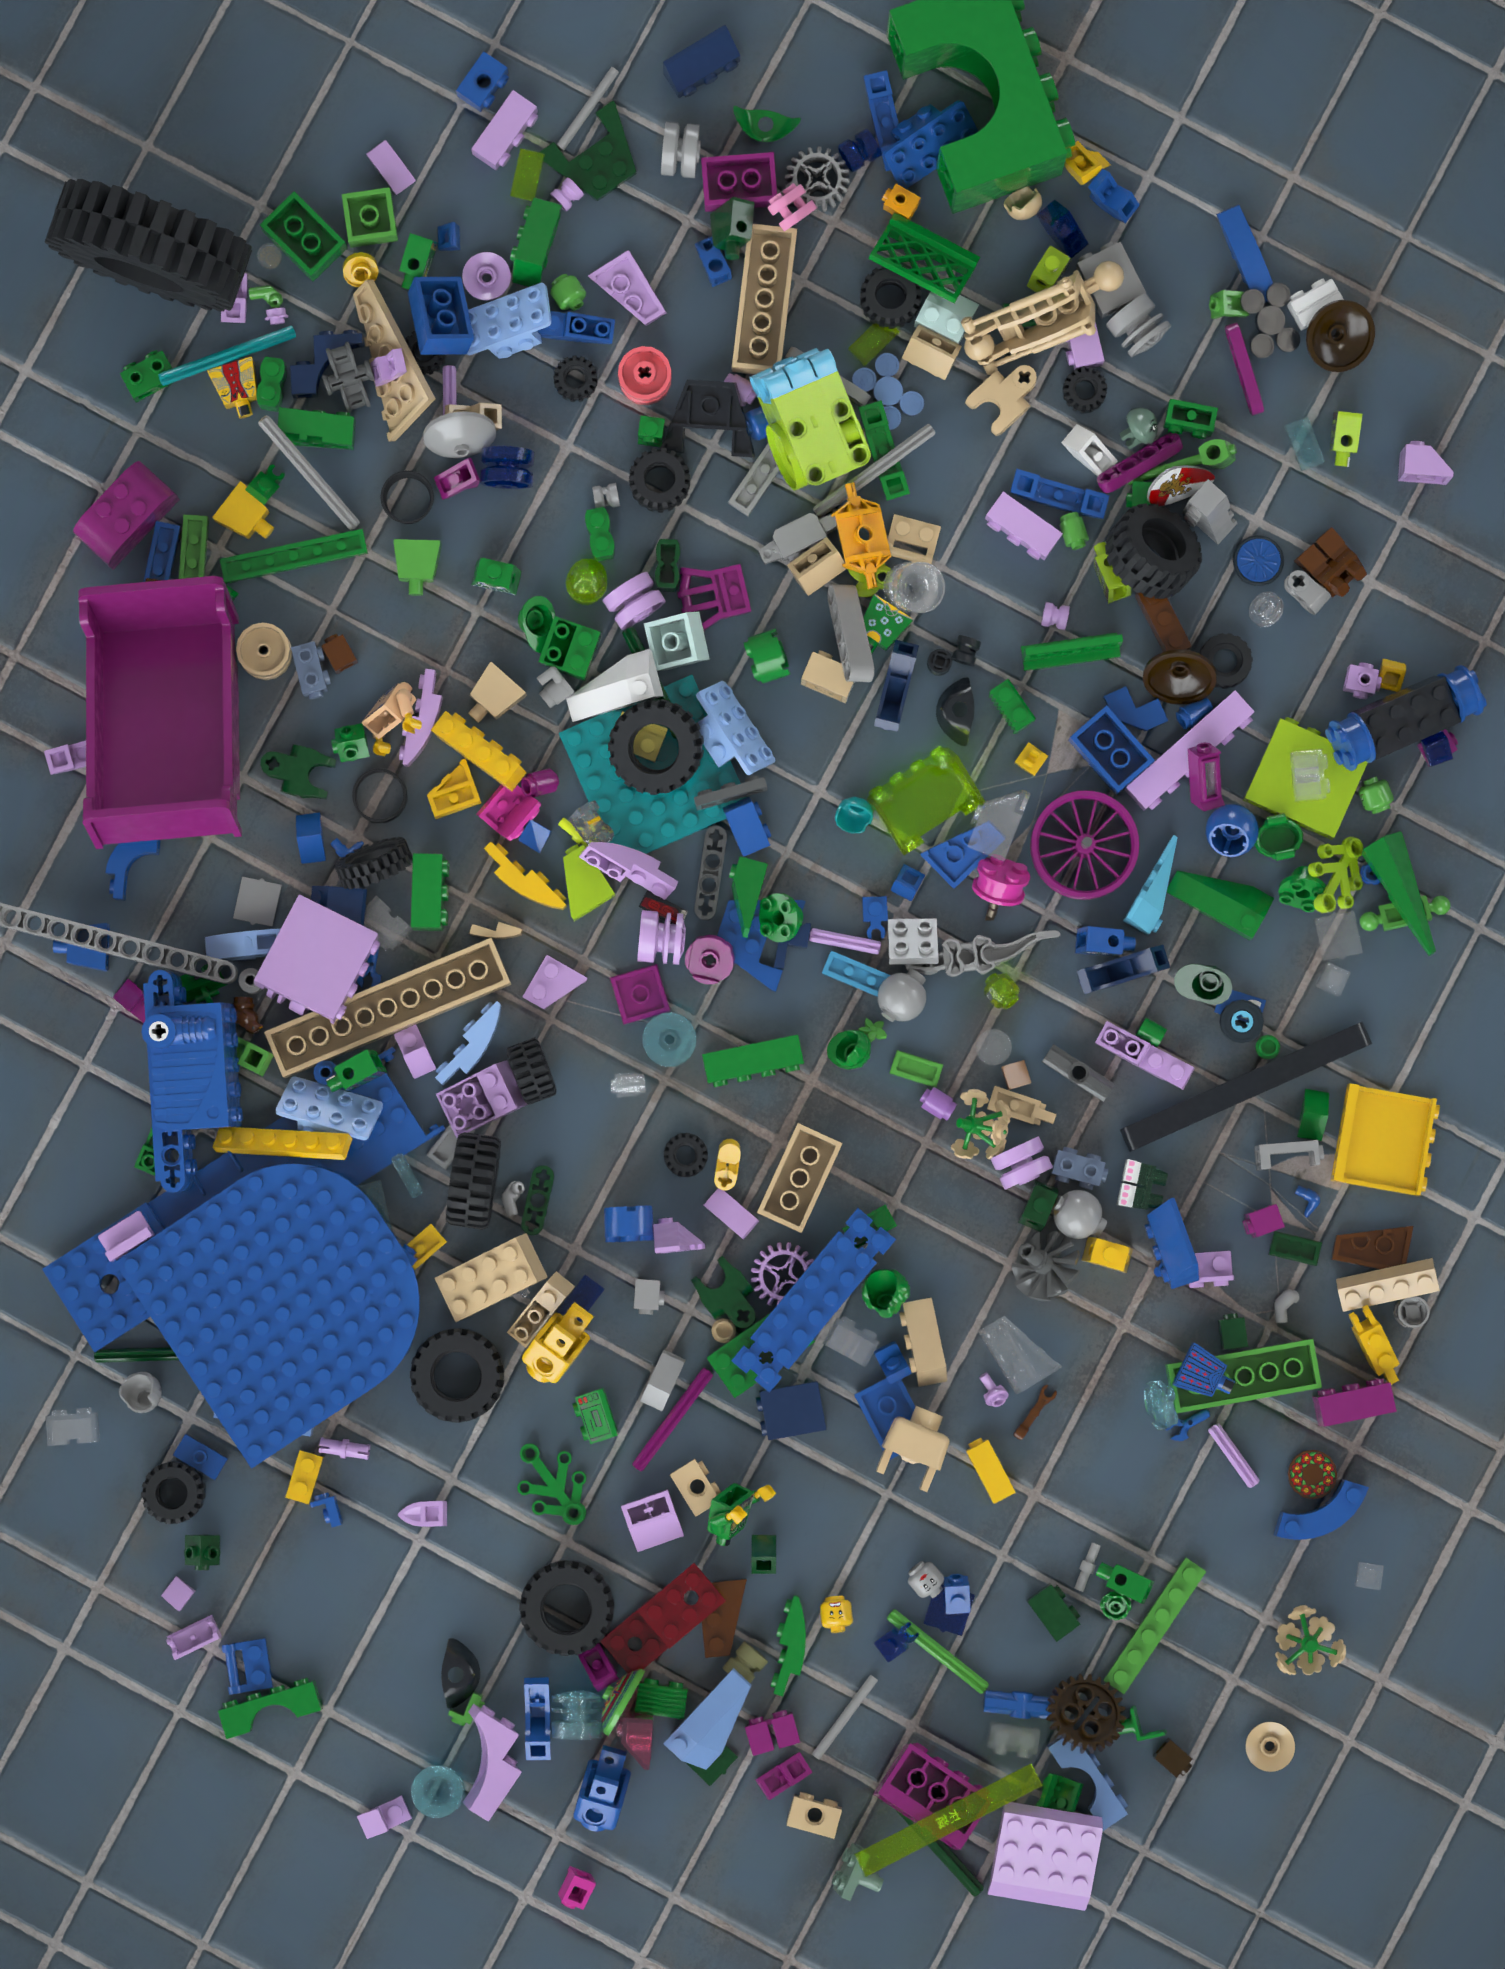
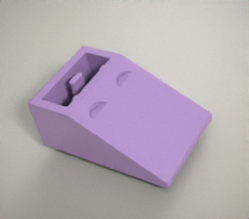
[436,1060,528,1138]

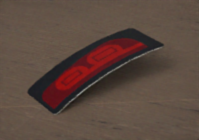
[639,890,688,924]

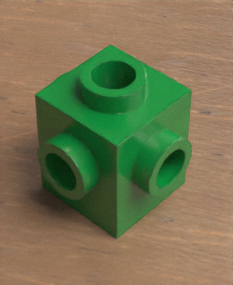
[331,723,370,762]

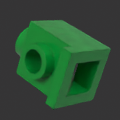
[638,415,665,448]

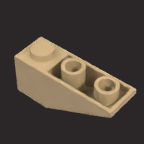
[507,1271,575,1348]

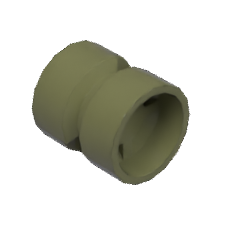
[722,1641,768,1683]

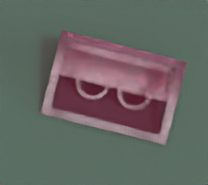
[617,1711,654,1770]

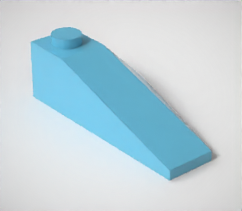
[1123,835,1178,936]

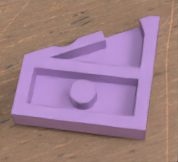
[523,955,588,1009]

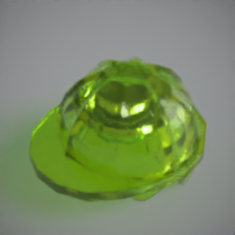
[565,559,607,605]

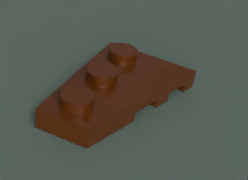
[1331,1226,1414,1269]
[702,1579,747,1658]

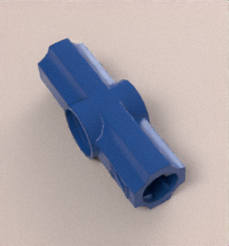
[983,1690,1051,1719]

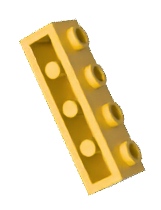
[431,711,527,792]

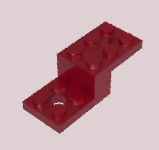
[600,1563,726,1674]

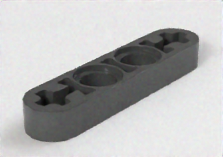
[694,826,727,920]

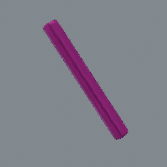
[632,1368,713,1471]

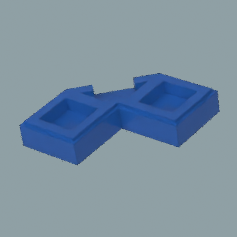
[1103,687,1168,731]

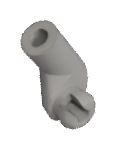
[502,1181,525,1217]

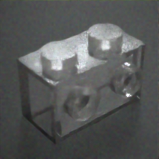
[987,1721,1041,1758]

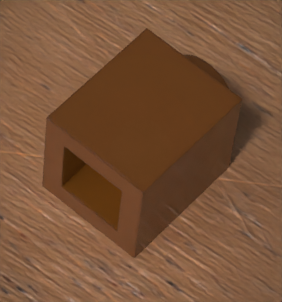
[322,634,358,674]

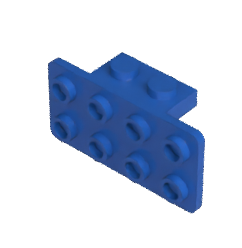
[883,100,979,189]

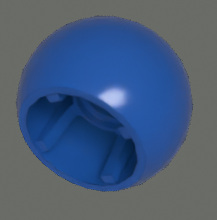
[1205,804,1259,857]

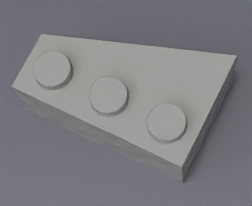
[1182,479,1237,544]

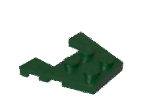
[536,101,637,201]

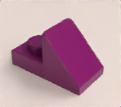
[434,458,480,500]
[113,979,145,1023]
[578,1643,619,1692]

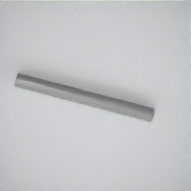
[556,67,619,151]
[812,1674,878,1760]

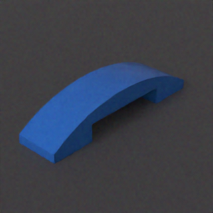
[863,70,899,171]
[1010,469,1110,519]

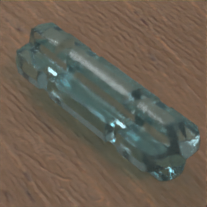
[391,1153,423,1198]

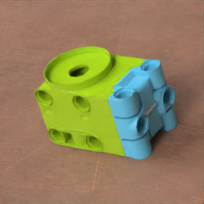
[750,348,871,491]

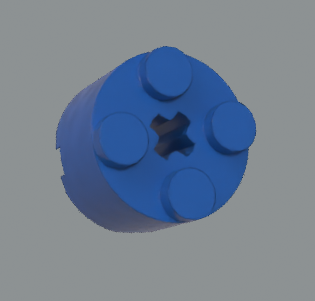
[604,1206,654,1243]

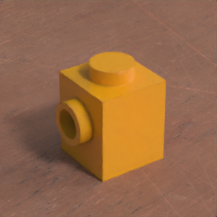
[882,184,921,220]

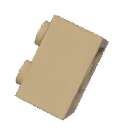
[801,650,855,704]

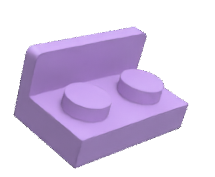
[1189,1251,1234,1288]

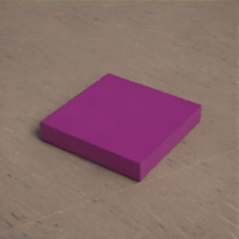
[610,964,670,1025]

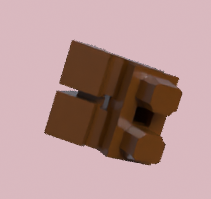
[1294,527,1367,598]

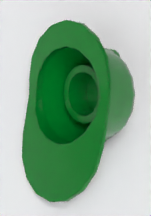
[518,596,555,654]

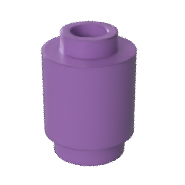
[919,1087,957,1121]

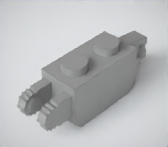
[758,513,838,564]

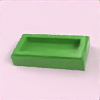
[889,1050,943,1088]

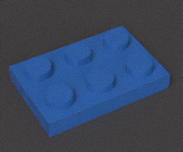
[854,1378,915,1460]

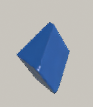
[891,864,925,901]

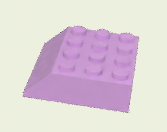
[988,1801,1103,1911]

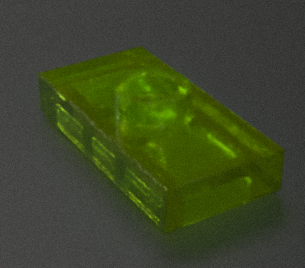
[510,148,545,201]
[848,323,900,367]

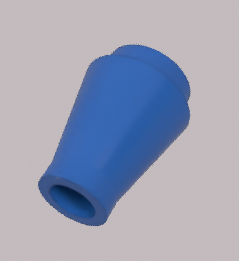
[1176,698,1213,729]

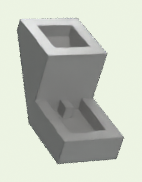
[640,1350,686,1411]

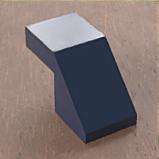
[774,923,811,970]

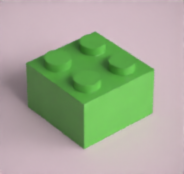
[342,187,398,248]

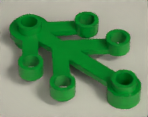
[517,1443,586,1525]

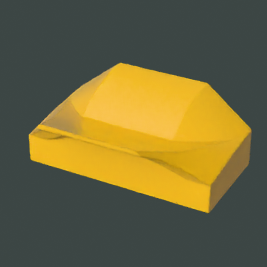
[1064,141,1111,185]

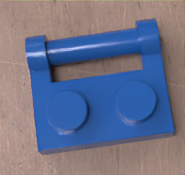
[221,1638,273,1695]

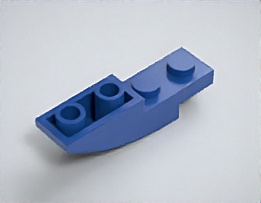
[537,311,615,344]

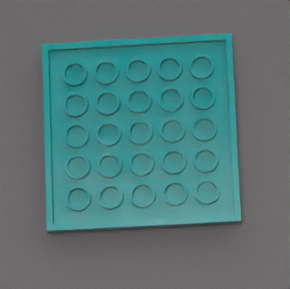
[559,675,746,854]

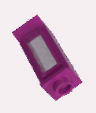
[1188,742,1225,811]

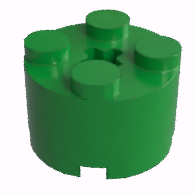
[743,628,791,684]

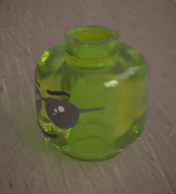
[984,973,1020,1010]

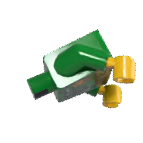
[707,1483,776,1546]

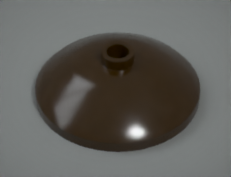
[1306,300,1375,372]
[1143,649,1216,704]

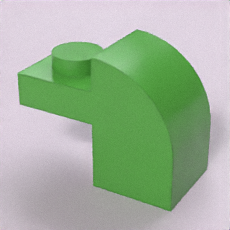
[237,1037,274,1077]

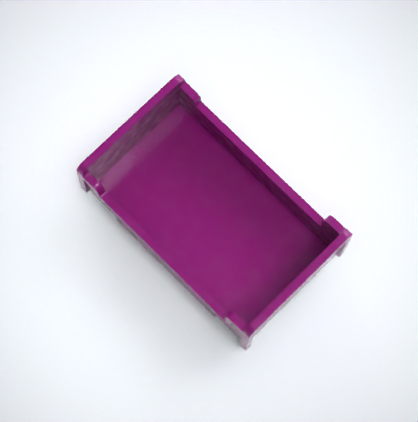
[78,576,242,849]

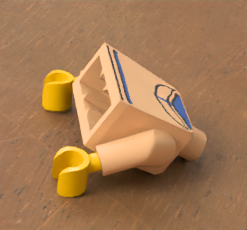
[361,682,422,756]

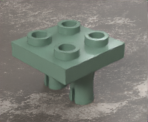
[832,1843,884,1901]

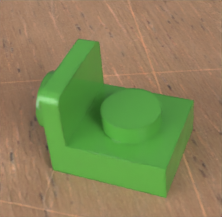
[1209,290,1249,319]

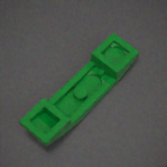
[858,400,910,501]

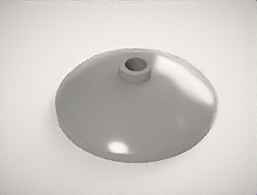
[423,411,496,458]

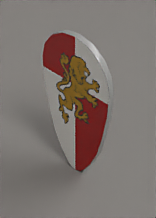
[1147,465,1215,507]

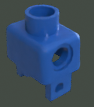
[573,1745,631,1832]

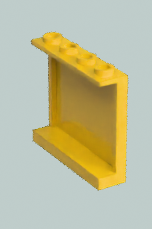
[1330,1083,1440,1196]

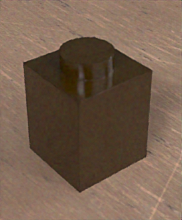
[1153,1738,1193,1778]

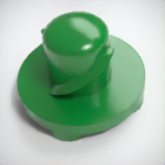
[1278,866,1326,912]
[759,893,803,942]

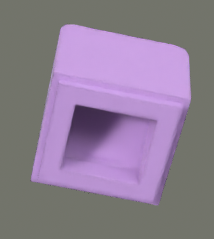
[161,1576,196,1611]

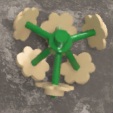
[951,1089,1011,1159]
[1275,1605,1346,1675]

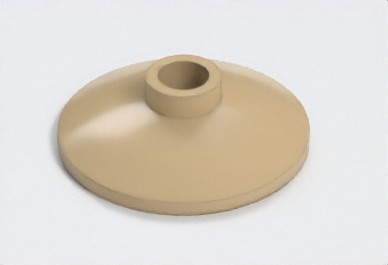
[1245,1722,1295,1772]

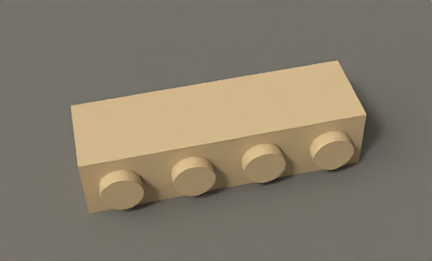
[1336,1258,1440,1312]

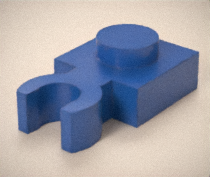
[862,896,888,939]

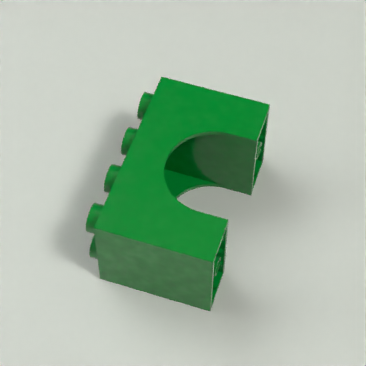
[886,0,1075,214]

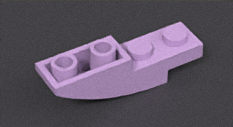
[399,669,443,767]
[579,842,678,900]
[1095,1021,1195,1090]

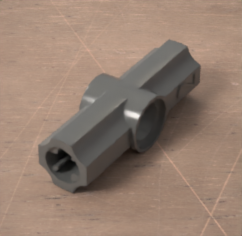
[1042,1044,1115,1102]

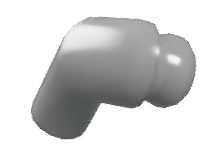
[1274,1289,1299,1323]

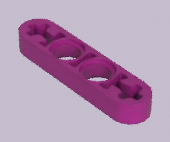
[1225,322,1264,416]
[1097,433,1183,493]

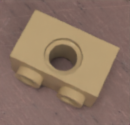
[670,1459,721,1517]
[786,1792,842,1839]

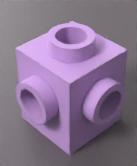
[1343,663,1382,699]

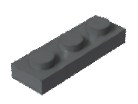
[694,776,767,811]

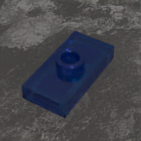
[557,1274,605,1322]

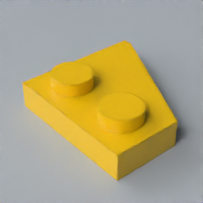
[427,758,481,819]

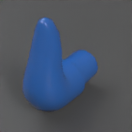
[330,838,364,858]
[1295,1185,1320,1218]

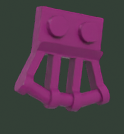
[677,564,752,631]

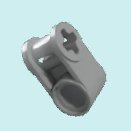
[1284,570,1331,615]

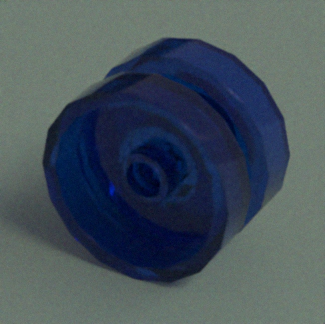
[480,446,535,489]

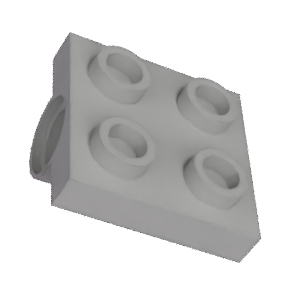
[888,918,938,965]

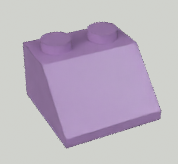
[1398,441,1454,485]

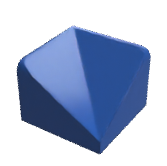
[518,820,552,854]

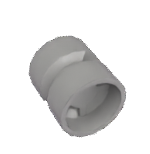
[1393,1296,1430,1328]

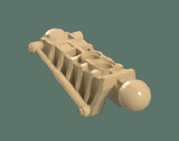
[961,261,1124,375]

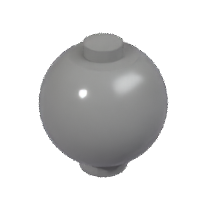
[878,969,927,1022]
[1053,1190,1107,1239]

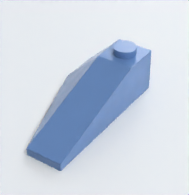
[664,1668,752,1769]

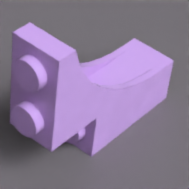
[463,1704,522,1822]

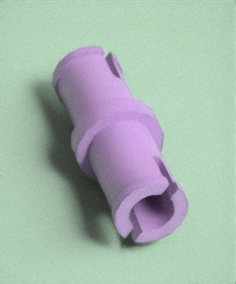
[319,1437,370,1460]

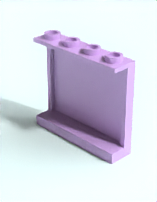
[254,894,380,1024]

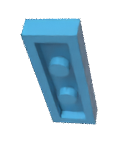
[822,951,890,997]

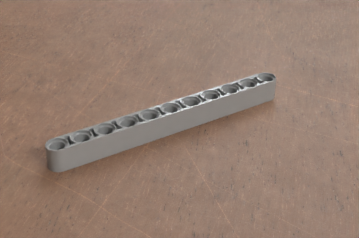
[0,903,238,984]

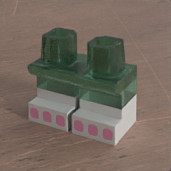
[1116,1159,1168,1210]

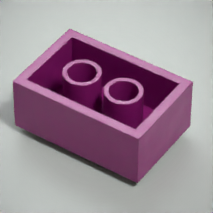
[701,152,777,212]
[1312,1378,1397,1427]

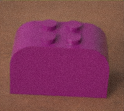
[73,461,180,570]

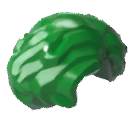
[861,1268,910,1318]

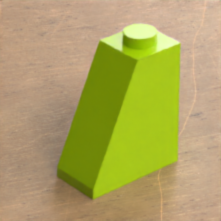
[563,844,616,922]

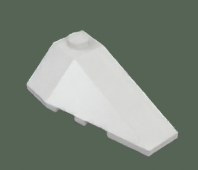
[566,649,663,722]

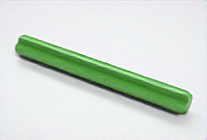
[887,1609,989,1694]

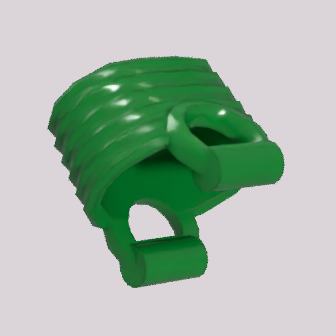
[1255,813,1303,861]

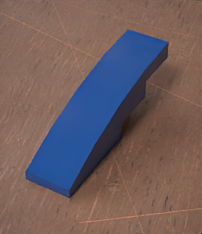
[1216,205,1273,303]

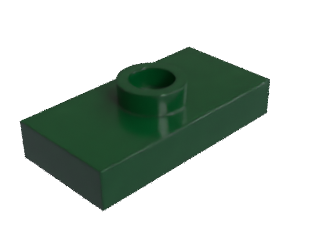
[1268,1231,1322,1266]

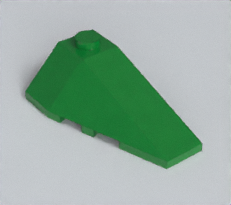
[1166,870,1274,941]

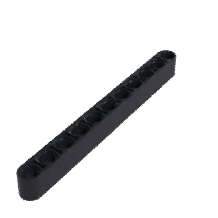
[1120,1022,1372,1152]

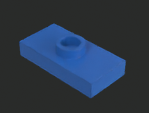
[173,1434,228,1480]

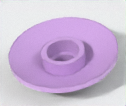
[462,252,511,301]

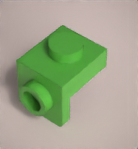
[448,1691,485,1726]

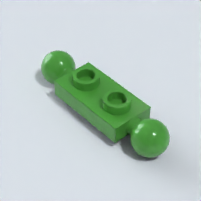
[1360,895,1450,931]

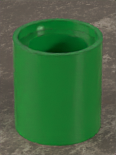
[1135,1017,1167,1048]

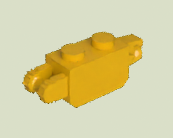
[1348,1305,1400,1385]

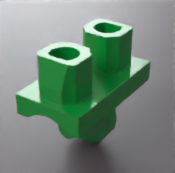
[180,964,228,1004]

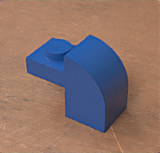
[1088,168,1140,224]

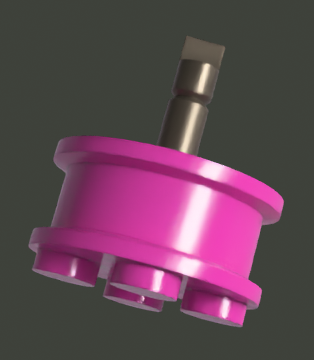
[972,854,1030,921]

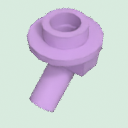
[979,1372,1009,1407]

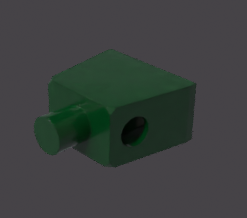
[710,197,754,260]
[1018,1180,1058,1232]

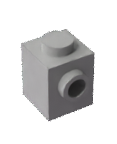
[634,1279,665,1315]

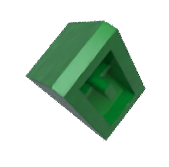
[1297,1089,1329,1141]

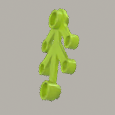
[1308,837,1363,913]

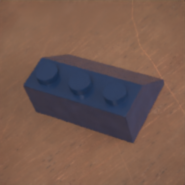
[663,25,740,98]
[311,886,367,926]

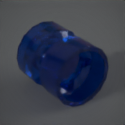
[837,128,882,173]

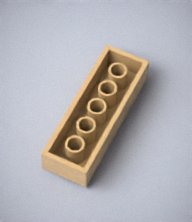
[732,224,797,375]

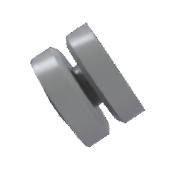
[661,121,701,178]

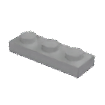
[728,443,780,517]

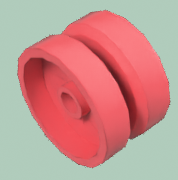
[618,346,672,405]

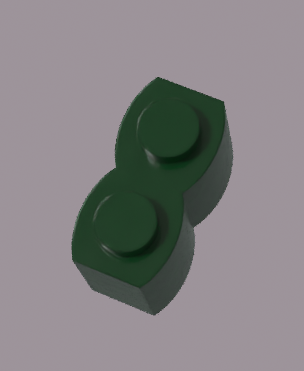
[655,539,680,592]

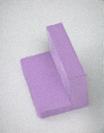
[98,1211,155,1262]

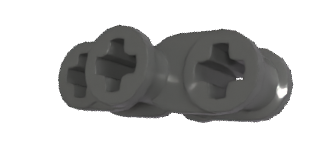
[322,341,375,413]

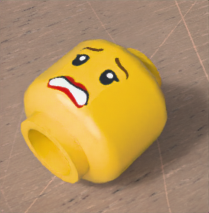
[820,1596,853,1633]

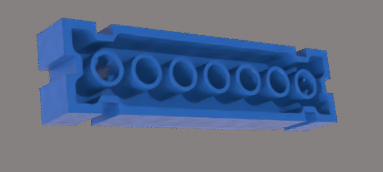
[731,1208,896,1393]

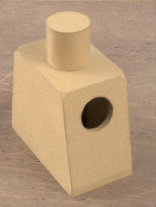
[468,662,527,723]

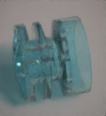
[551,1690,603,1740]
[411,1765,465,1818]

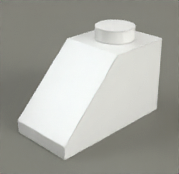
[1061,424,1118,476]

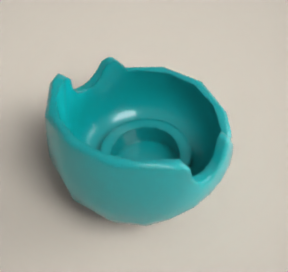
[835,796,874,833]

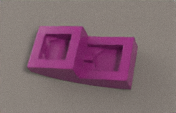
[755,1752,813,1800]

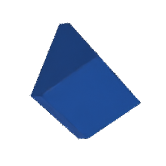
[438,222,460,251]

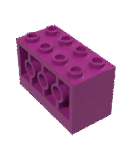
[873,1742,993,1850]

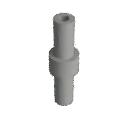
[1074,1542,1101,1592]

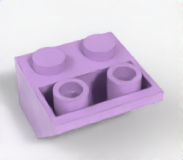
[621,1489,684,1552]

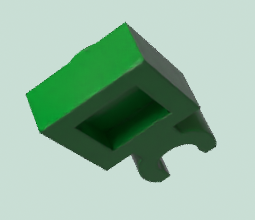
[245,464,285,505]

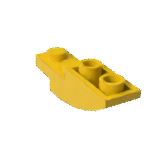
[484,842,567,910]

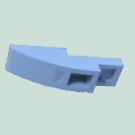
[205,928,281,962]
[435,1001,502,1085]

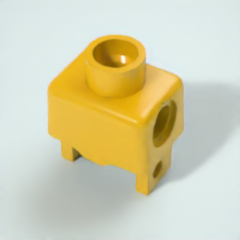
[522,1302,594,1383]

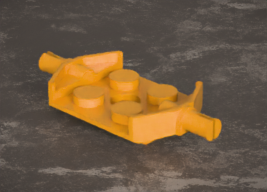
[831,482,891,589]

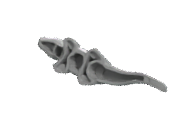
[905,930,1061,977]

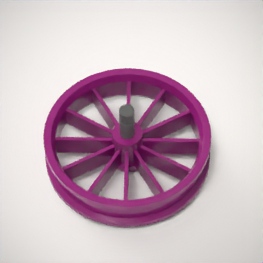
[1030,790,1139,900]

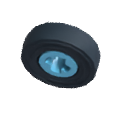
[1220,999,1264,1043]

